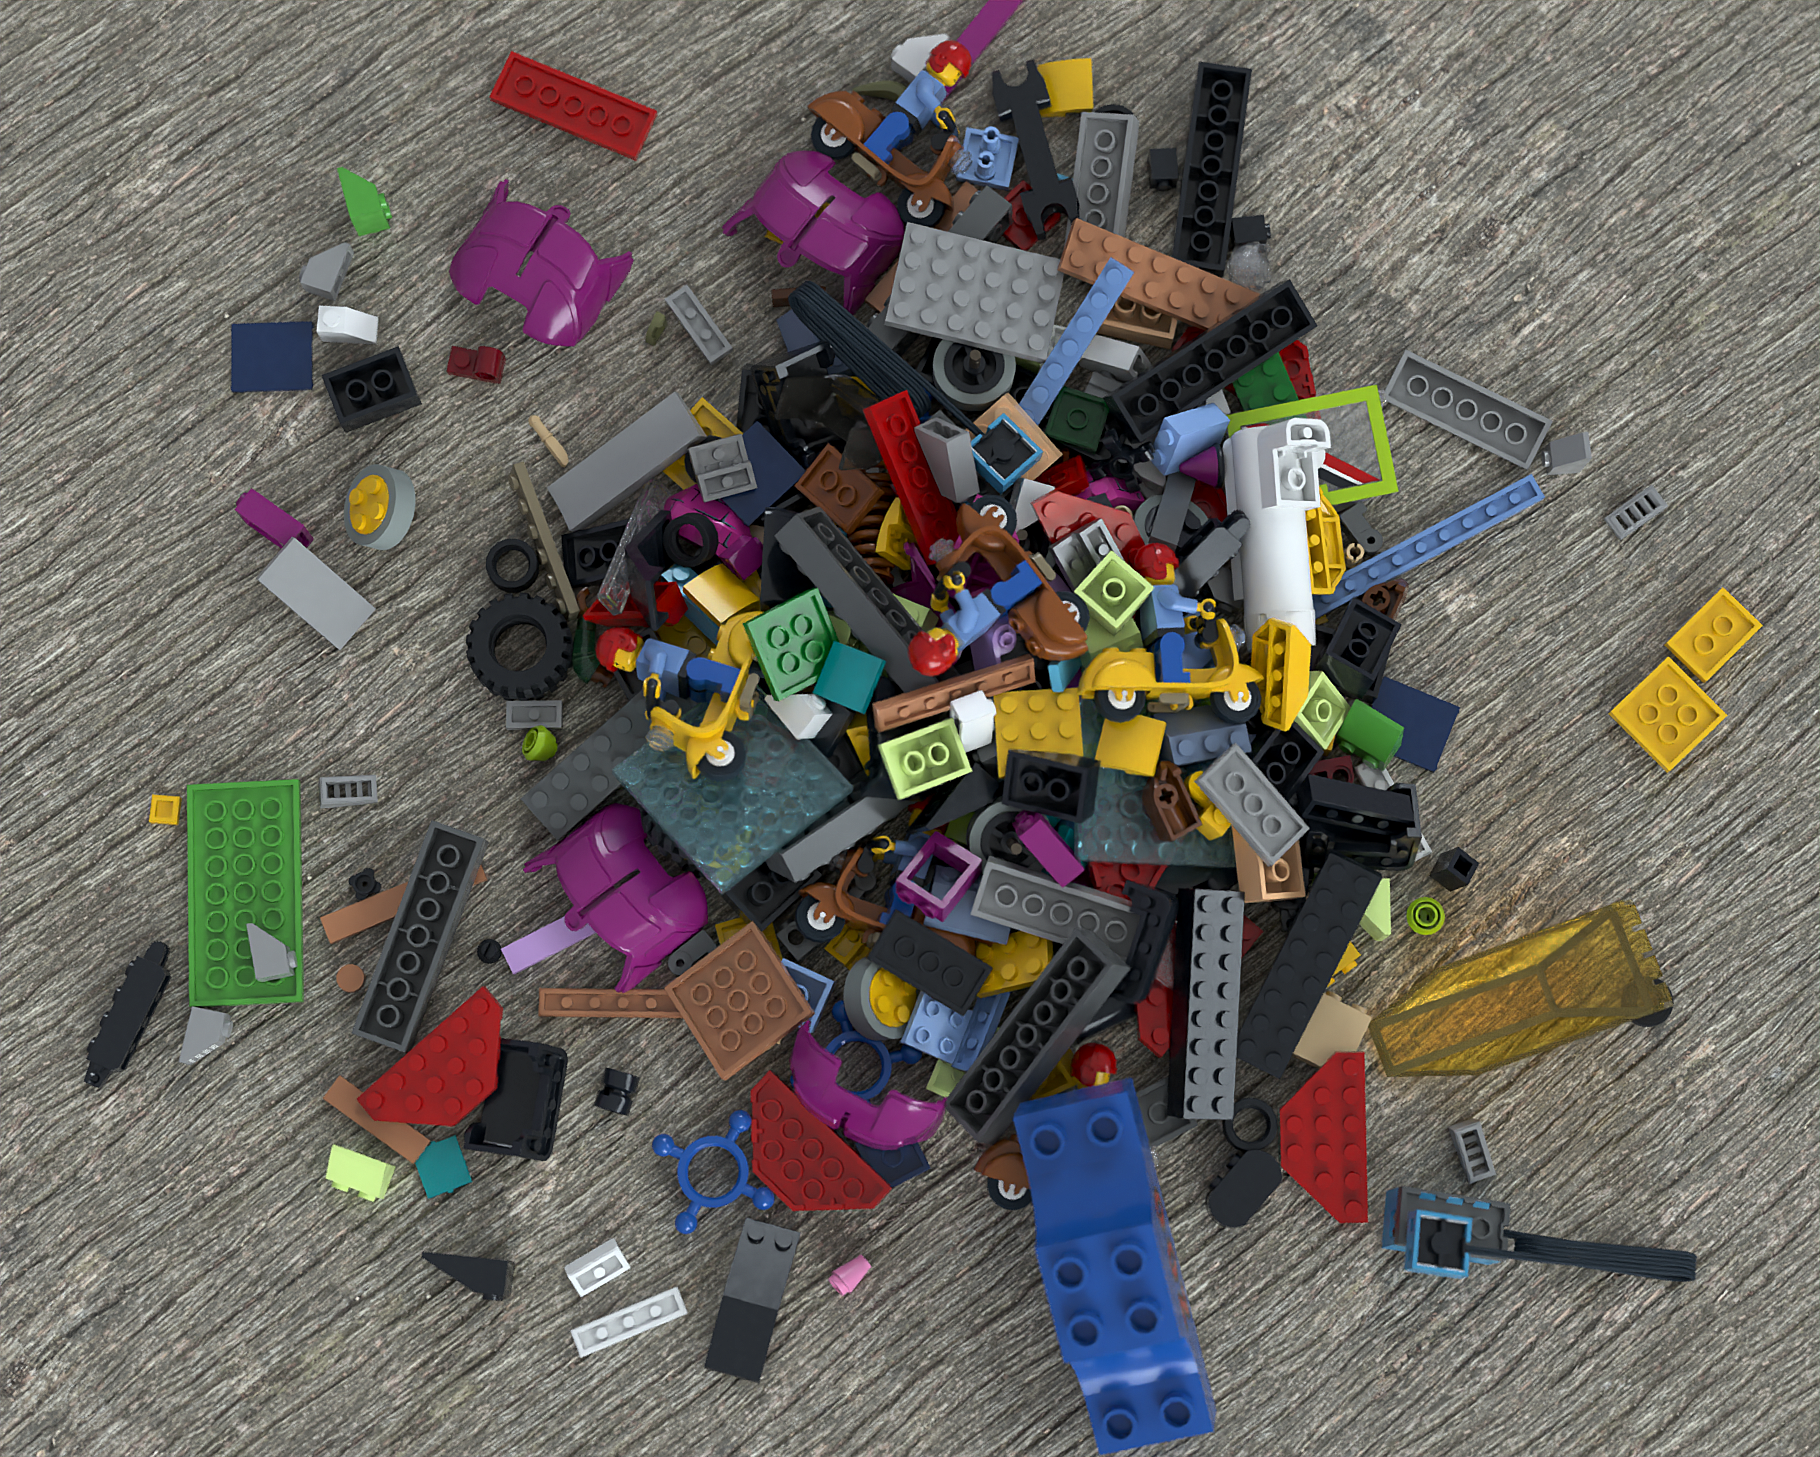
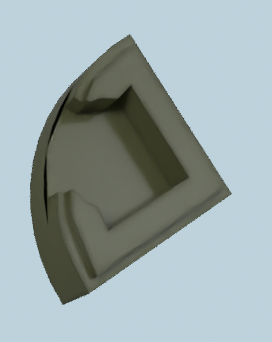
[645,311,667,346]

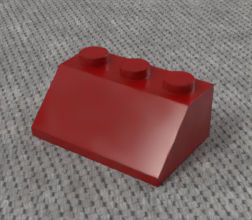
[583,582,688,628]

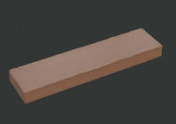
[323,1075,431,1164]

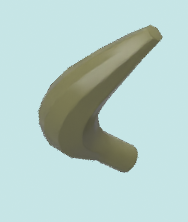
[852,80,907,103]

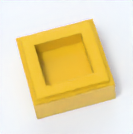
[149,794,182,825]

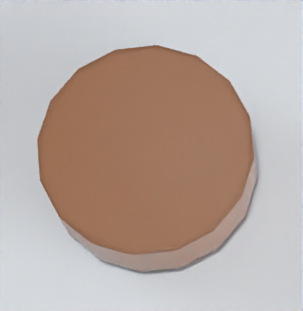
[336,964,366,993]

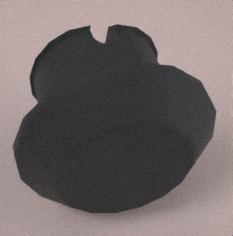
[477,939,502,964]

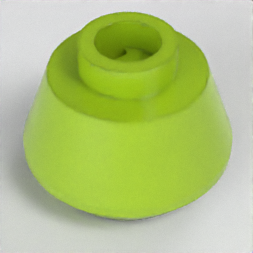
[522,725,558,761]
[1406,897,1445,935]

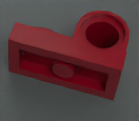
[446,346,506,384]
[1309,755,1354,783]

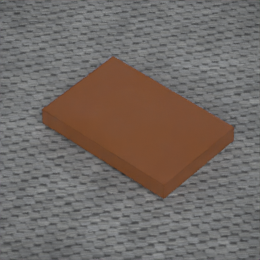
[795,443,885,535]

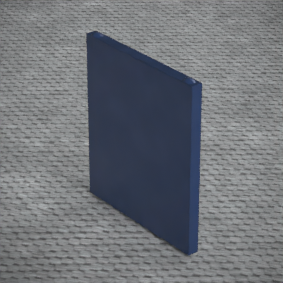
[230,321,314,393]
[720,421,806,527]
[1371,676,1460,773]

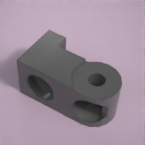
[1339,501,1383,556]
[668,929,717,976]

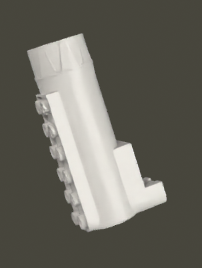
[1222,418,1331,653]

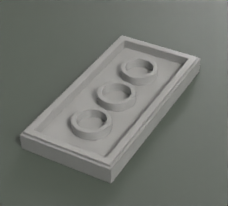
[256,537,376,650]
[1194,743,1309,867]

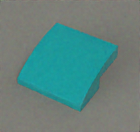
[813,641,886,714]

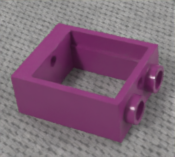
[235,488,314,549]
[1013,810,1085,888]
[896,831,982,923]

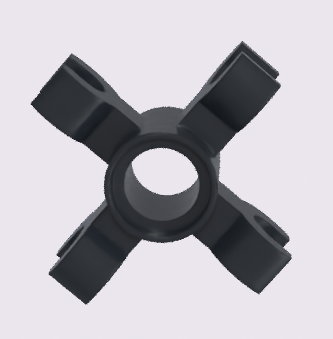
[1089,428,1155,494]

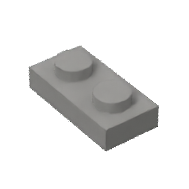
[506,700,563,730]

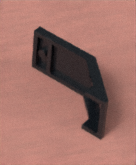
[624,510,674,631]
[704,1217,801,1383]

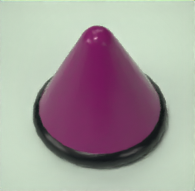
[1179,443,1225,490]

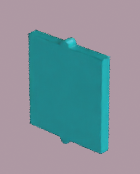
[415,1135,473,1199]

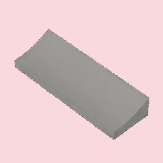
[1064,112,1140,247]
[1381,350,1553,470]
[547,392,707,532]
[971,856,1141,962]

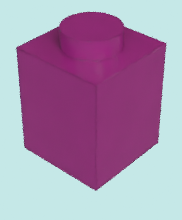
[718,535,763,580]

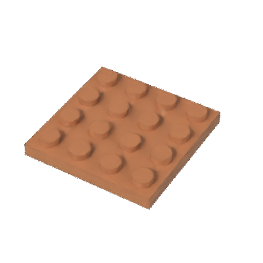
[664,921,815,1080]

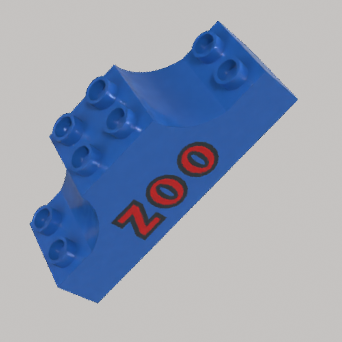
[1013,1077,1217,1455]

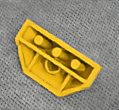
[1305,486,1346,595]
[1251,617,1311,731]

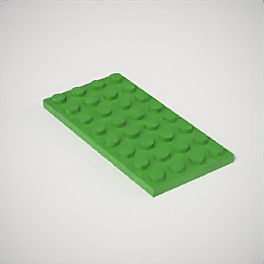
[187,779,304,1008]

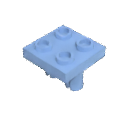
[956,127,1019,191]
[900,991,973,1064]

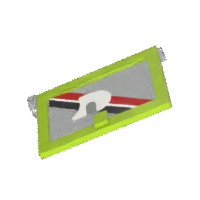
[1220,384,1399,505]

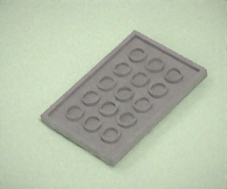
[884,222,1064,364]

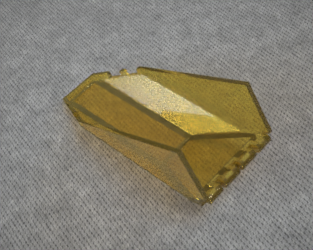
[1368,899,1674,1077]

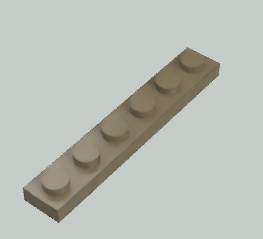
[508,461,580,622]

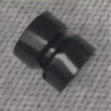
[593,1067,640,1116]

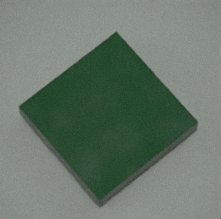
[1044,386,1110,454]

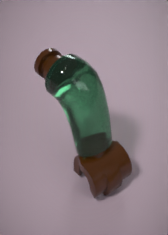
[572,587,614,689]

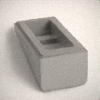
[1604,485,1667,541]
[318,775,378,808]
[1448,1118,1496,1184]

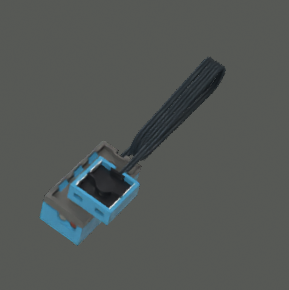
[788,281,1043,513]
[1382,1186,1697,1282]

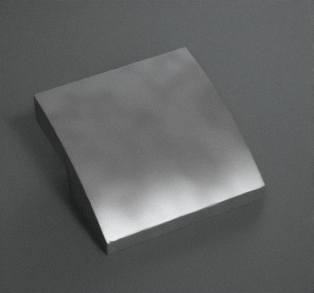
[687,434,757,502]
[1048,518,1125,592]

